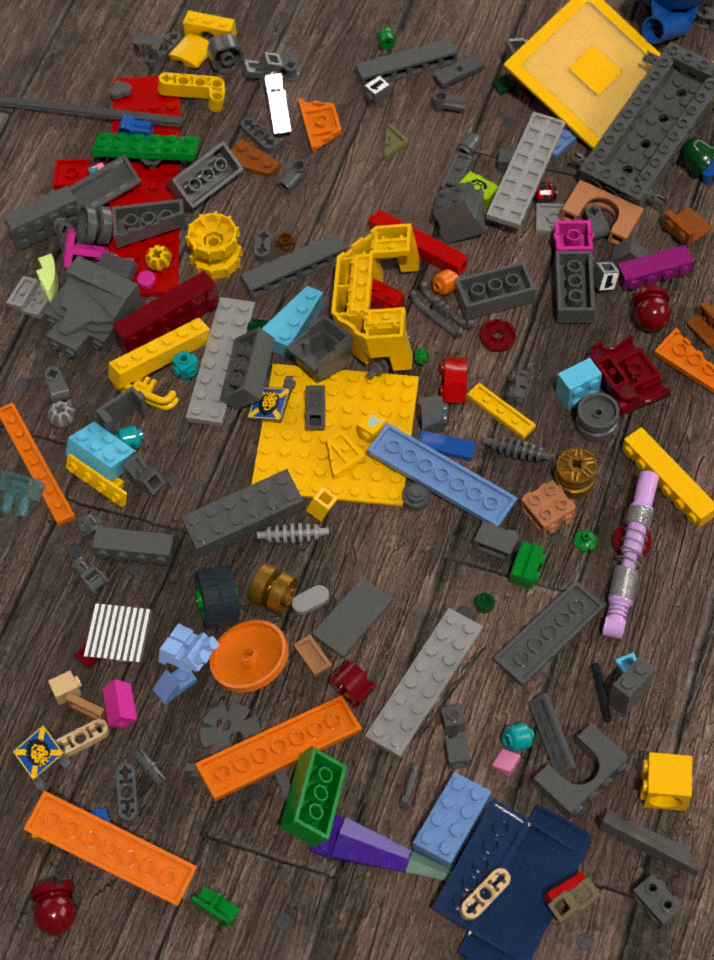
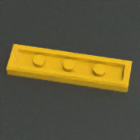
[467,383,536,440]

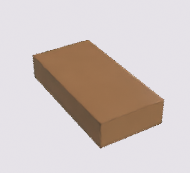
[293,635,332,678]
[65,692,107,721]

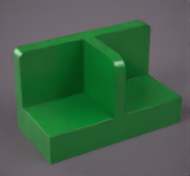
[191,886,241,929]

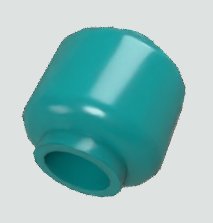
[115,424,144,449]
[502,723,534,752]

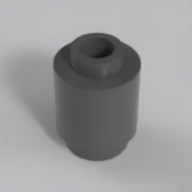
[457,133,481,155]

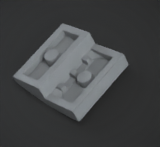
[6,276,50,319]

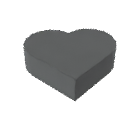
[110,80,132,99]

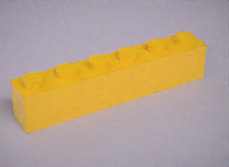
[108,318,210,389]
[622,427,714,528]

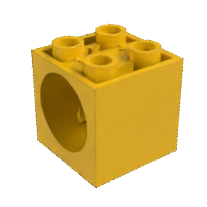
[640,752,692,811]

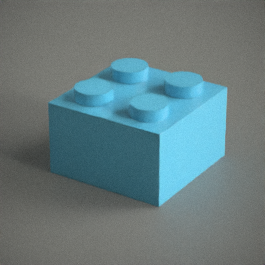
[555,358,602,410]

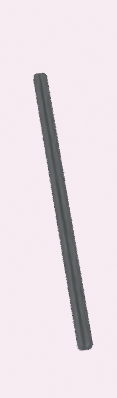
[0,96,182,127]

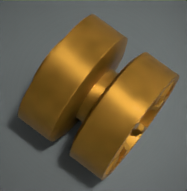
[248,563,299,615]

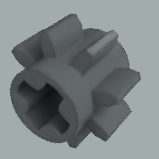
[79,514,104,539]

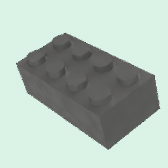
[165,141,244,212]
[3,186,79,251]
[554,251,595,323]
[455,261,536,320]
[220,327,275,410]

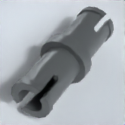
[134,749,169,788]

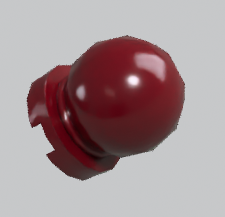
[632,284,671,332]
[29,880,77,936]

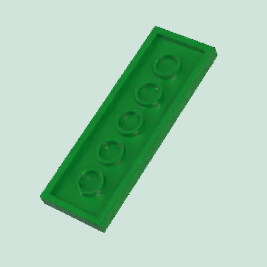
[92,132,200,161]

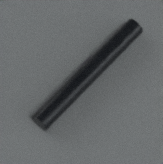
[591,663,612,723]

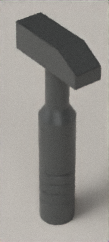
[401,763,420,810]

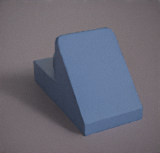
[152,668,197,705]

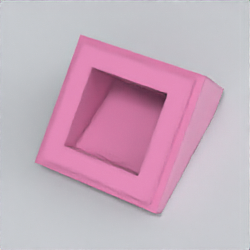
[492,749,521,777]

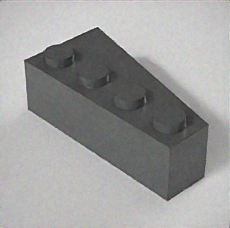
[112,199,186,248]

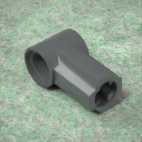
[432,89,466,112]
[277,158,307,193]

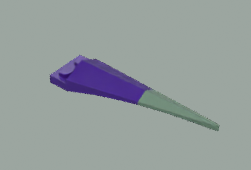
[310,815,452,881]

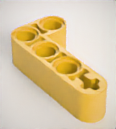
[158,73,225,112]

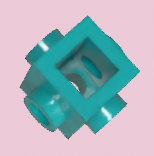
[171,350,199,383]

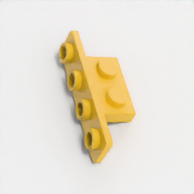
[66,454,127,507]

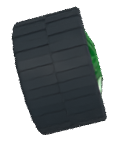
[195,565,240,629]

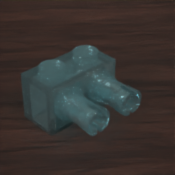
[0,471,45,518]

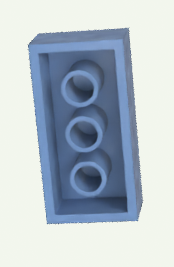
[413,772,492,870]

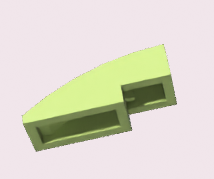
[36,254,59,303]

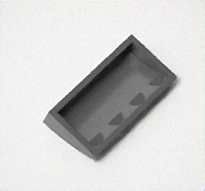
[68,154,142,210]

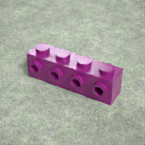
[617,245,694,291]

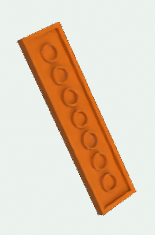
[195,695,362,802]
[23,791,197,907]

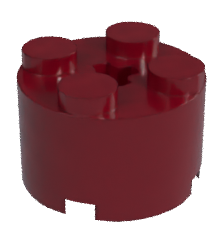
[329,659,377,708]

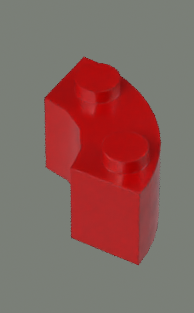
[440,357,467,403]

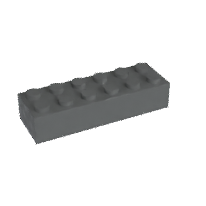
[181,469,305,558]

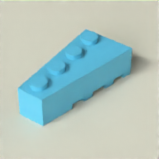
[262,286,324,359]

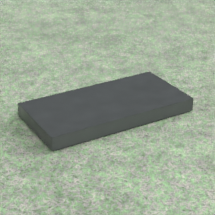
[312,577,393,659]

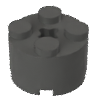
[207,34,244,74]

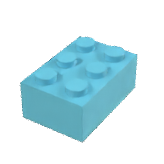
[66,422,136,482]

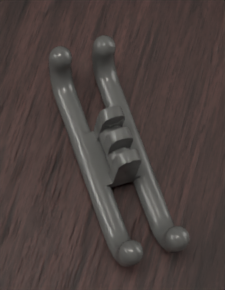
[410,282,474,338]

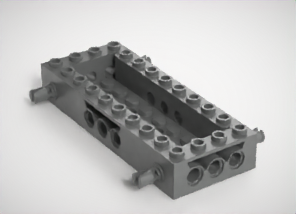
[571,41,714,209]

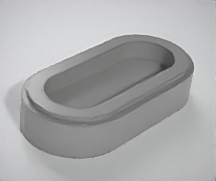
[292,585,329,615]

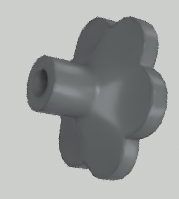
[141,159,162,169]

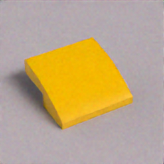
[169,34,209,68]

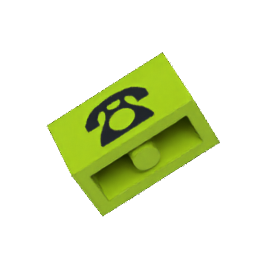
[460,171,499,211]

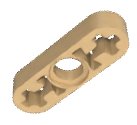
[56,719,109,757]
[459,868,510,920]

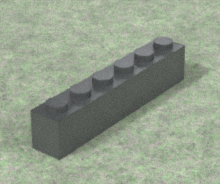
[356,38,457,89]
[241,233,347,300]

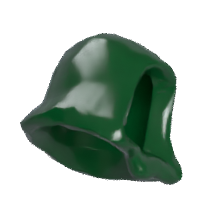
[681,138,714,179]

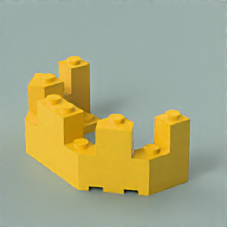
[331,223,420,371]

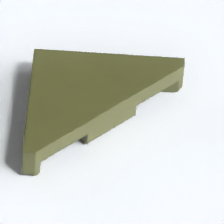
[384,123,409,161]

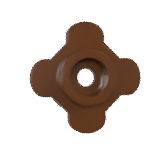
[275,232,296,251]

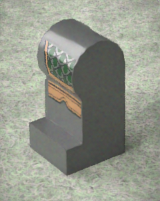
[132,34,165,61]

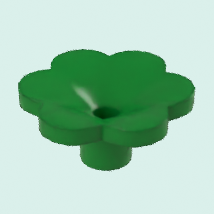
[573,530,598,552]

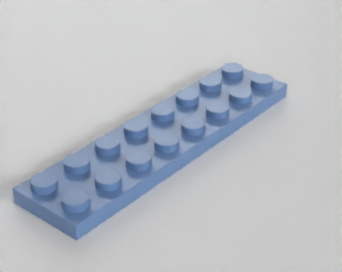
[367,423,518,527]

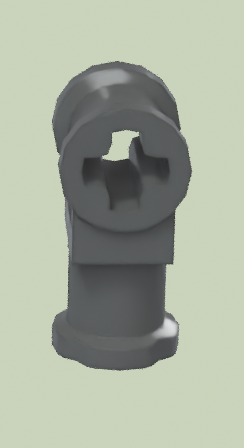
[71,557,109,595]

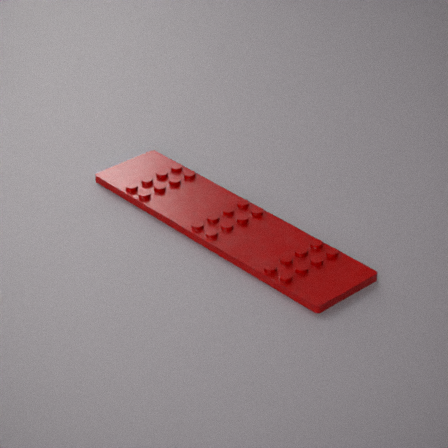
[108,76,181,297]

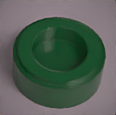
[475,593,495,614]

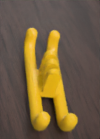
[110,376,179,410]

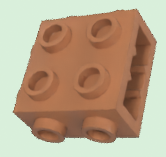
[520,480,576,536]

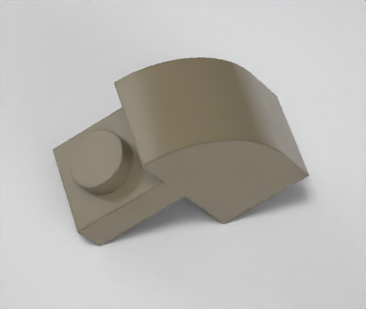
[548,878,602,923]

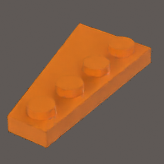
[654,327,714,393]

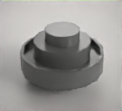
[402,483,430,510]

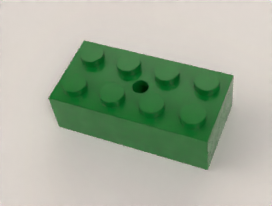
[280,747,347,847]

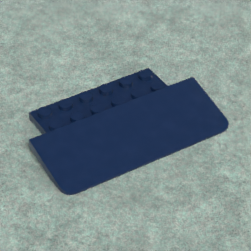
[431,798,591,960]

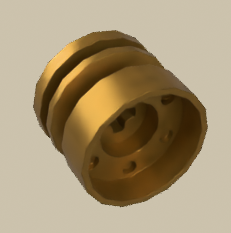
[554,448,597,499]

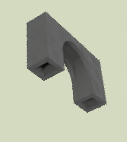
[533,723,629,820]

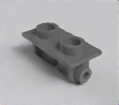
[505,365,528,405]

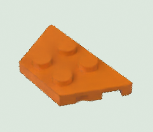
[298,98,342,152]

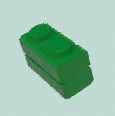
[509,541,546,589]

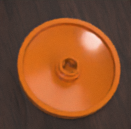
[209,620,289,693]

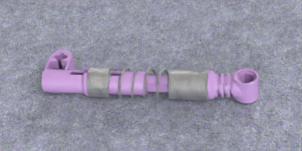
[602,471,659,640]

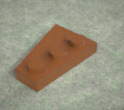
[230,139,281,178]

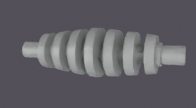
[257,523,329,544]

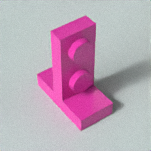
[63,228,109,268]

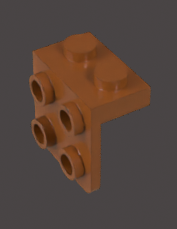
[663,207,712,248]

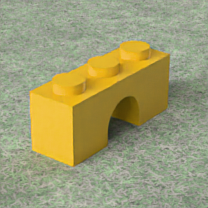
[183,11,236,37]

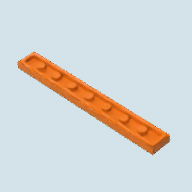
[0,402,75,526]

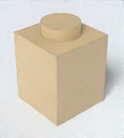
[48,670,82,705]

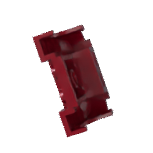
[583,334,671,416]

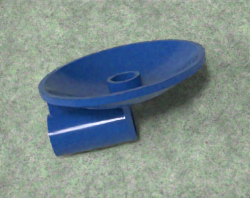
[633,0,709,44]

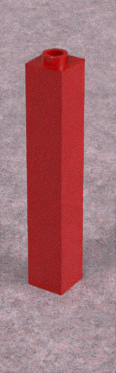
[368,209,468,277]

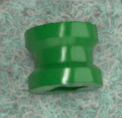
[377,28,396,49]

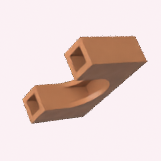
[559,180,644,246]

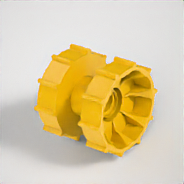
[186,211,243,281]

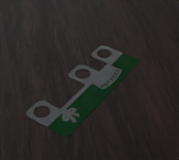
[413,645,487,740]

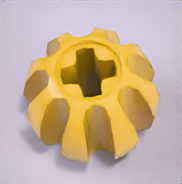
[145,245,172,272]

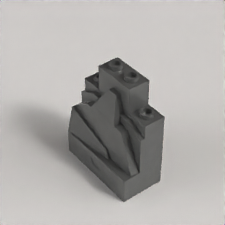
[44,256,143,361]

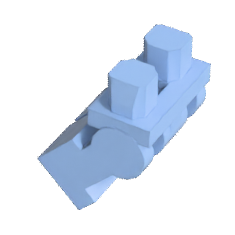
[158,623,219,673]

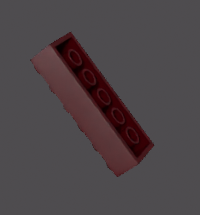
[112,270,219,354]

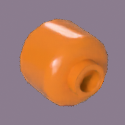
[432,269,459,296]

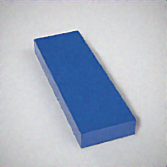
[418,430,476,461]

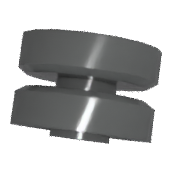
[77,205,113,245]
[576,392,620,442]

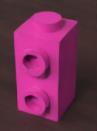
[102,680,137,729]

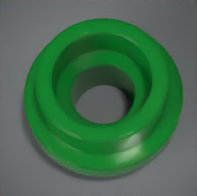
[415,347,429,366]

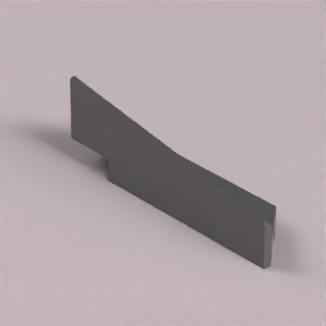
[600,810,699,876]

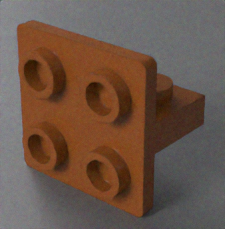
[687,301,714,348]

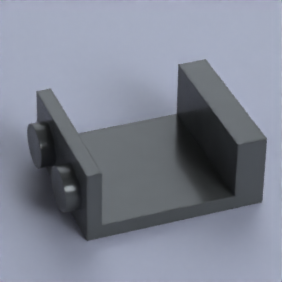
[95,386,148,437]

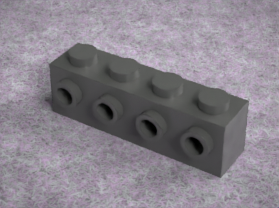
[92,527,176,565]

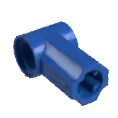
[117,115,154,135]

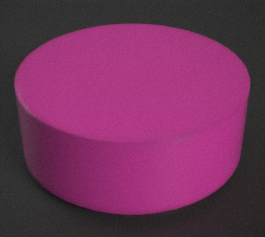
[137,271,156,289]

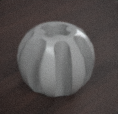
[48,401,75,428]

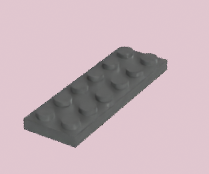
[493,581,606,687]

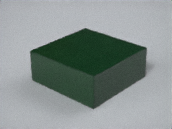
[492,75,515,96]

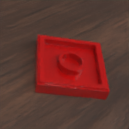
[53,159,91,190]

